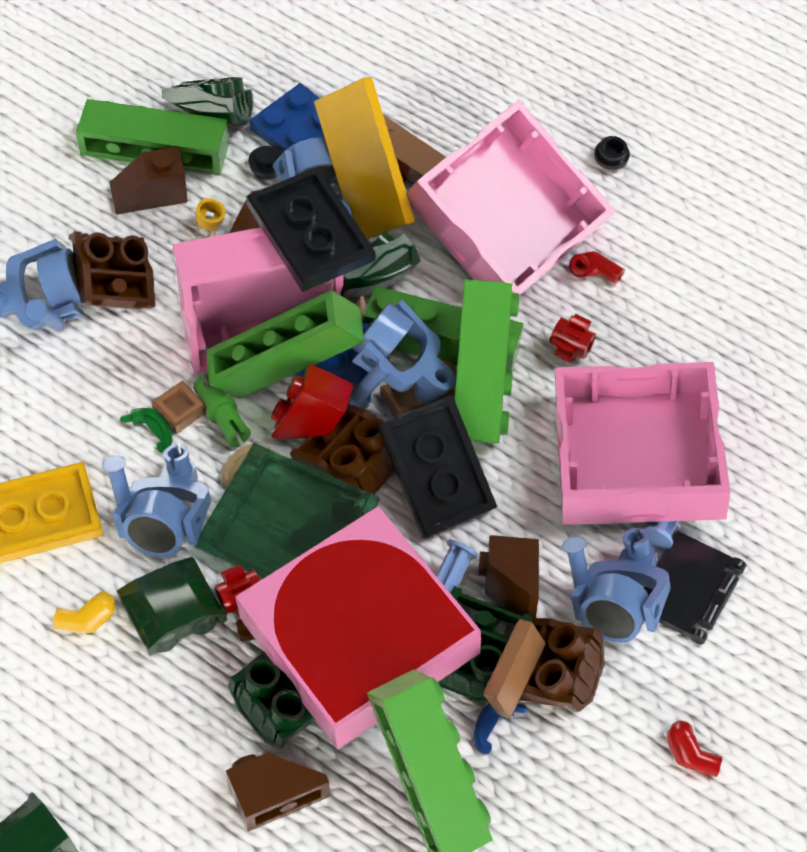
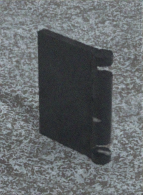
[644,531,747,645]

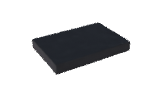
[246,166,376,292]
[376,395,498,538]

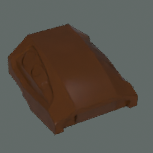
[68,231,155,309]
[289,404,395,498]
[519,618,605,712]

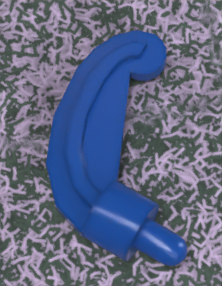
[474,703,527,754]

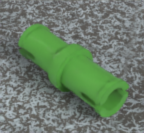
[193,374,251,447]

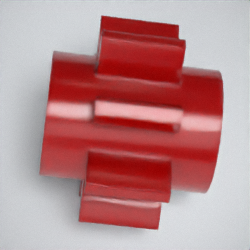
[549,313,596,363]
[214,565,260,618]

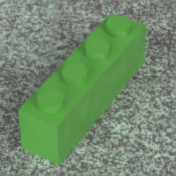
[76,99,229,175]
[454,279,519,443]
[364,286,523,372]
[206,290,364,399]
[367,670,493,852]

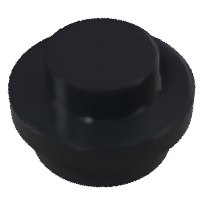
[594,136,630,170]
[248,146,282,180]

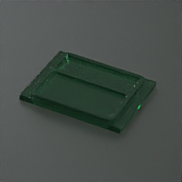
[193,443,380,579]

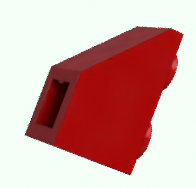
[271,364,353,440]

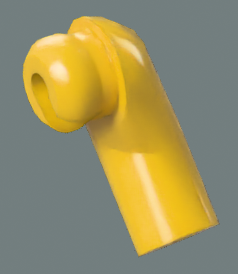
[54,592,115,633]

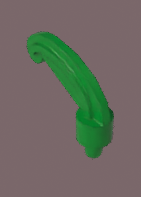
[120,407,173,453]

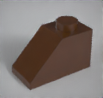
[109,147,188,215]
[478,535,539,626]
[225,753,330,832]

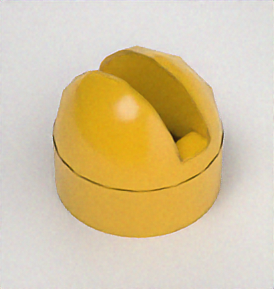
[195,198,226,231]

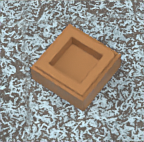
[151,380,207,434]

